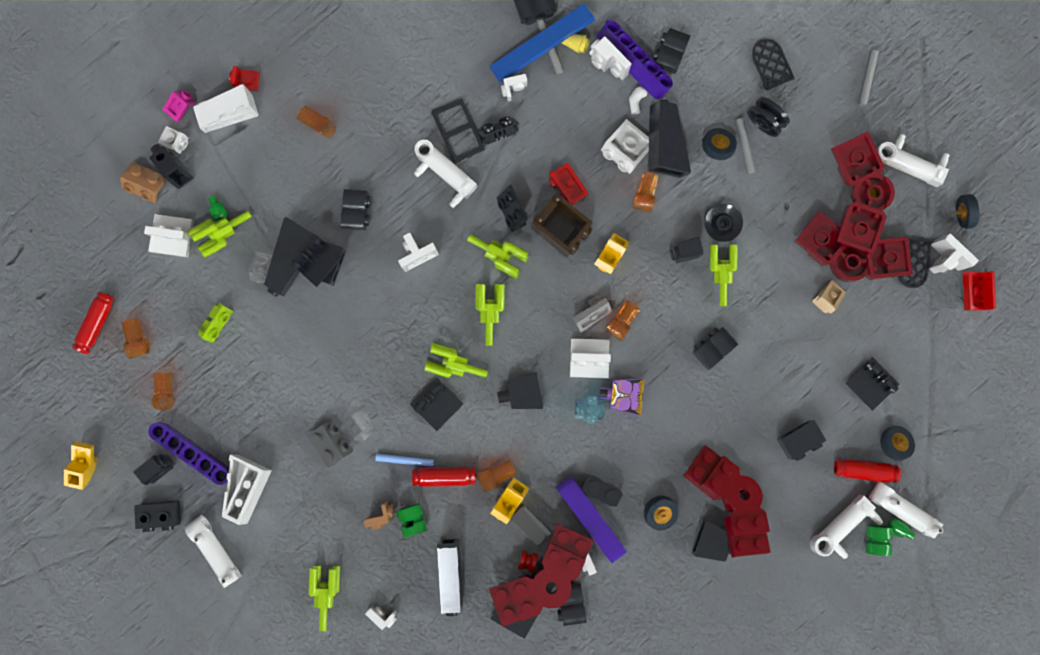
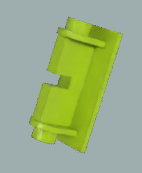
[198,302,233,343]

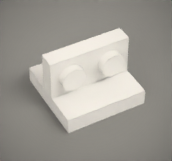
[144,214,194,258]
[398,233,439,272]
[929,234,979,274]
[570,339,611,378]

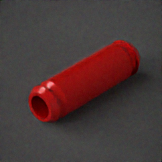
[72,291,115,354]
[834,458,901,484]
[412,467,476,487]

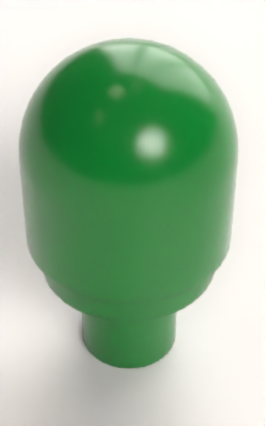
[208,196,227,222]
[888,519,915,540]

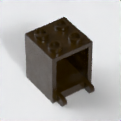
[531,193,593,257]

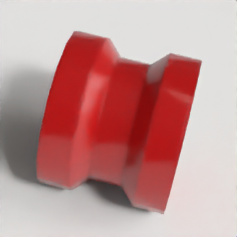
[518,550,538,573]

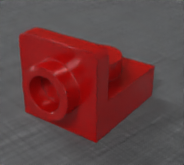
[229,66,260,91]

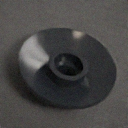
[705,204,743,242]

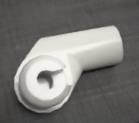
[629,87,648,115]

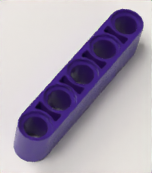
[597,20,673,99]
[148,423,230,485]
[555,475,627,563]

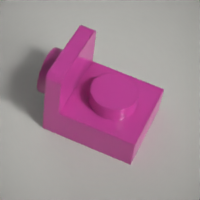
[162,90,197,122]

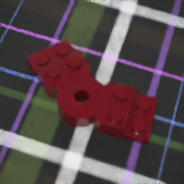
[831,131,895,254]
[794,211,913,282]
[683,445,771,558]
[489,523,594,627]

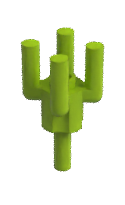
[187,211,252,258]
[467,234,529,279]
[710,245,738,306]
[475,284,505,346]
[424,342,488,378]
[308,565,340,631]

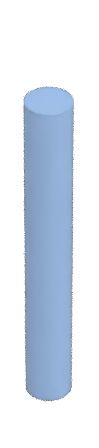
[376,453,434,467]

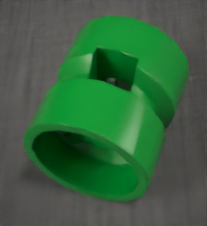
[396,504,428,538]
[865,525,893,556]

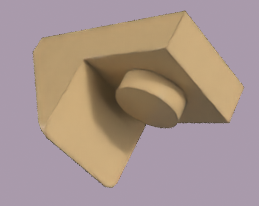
[812,280,846,314]

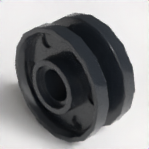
[747,97,790,137]

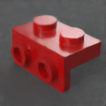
[548,162,589,206]
[963,271,996,311]

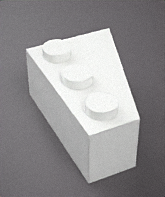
[193,84,259,133]
[222,454,272,525]

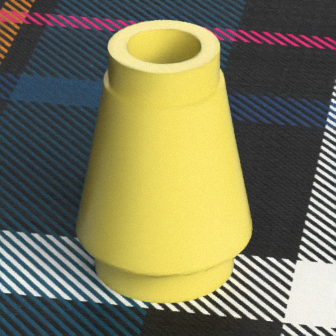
[562,34,590,54]

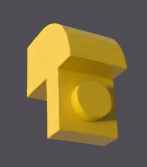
[595,233,630,274]
[64,441,97,490]
[490,477,529,524]

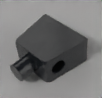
[149,144,193,189]
[497,372,543,409]
[692,518,731,562]

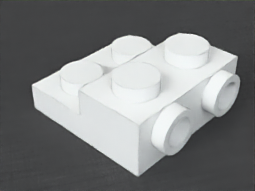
[589,37,631,80]
[601,119,649,174]

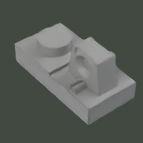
[573,295,612,332]

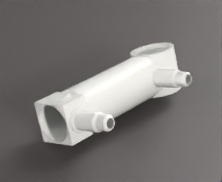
[876,134,950,187]
[414,139,477,208]
[868,482,943,539]
[810,494,883,559]
[184,515,242,588]

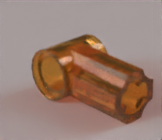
[297,105,336,138]
[633,173,659,213]
[605,300,641,341]
[121,318,150,359]
[151,372,175,411]
[476,460,517,493]

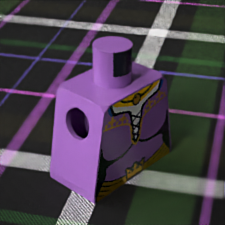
[599,379,644,416]

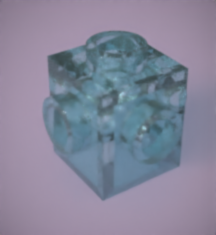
[574,396,605,424]

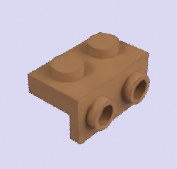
[120,161,167,203]
[364,500,395,530]

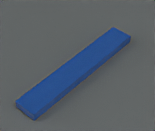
[489,3,595,83]

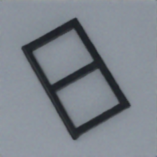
[431,99,485,164]

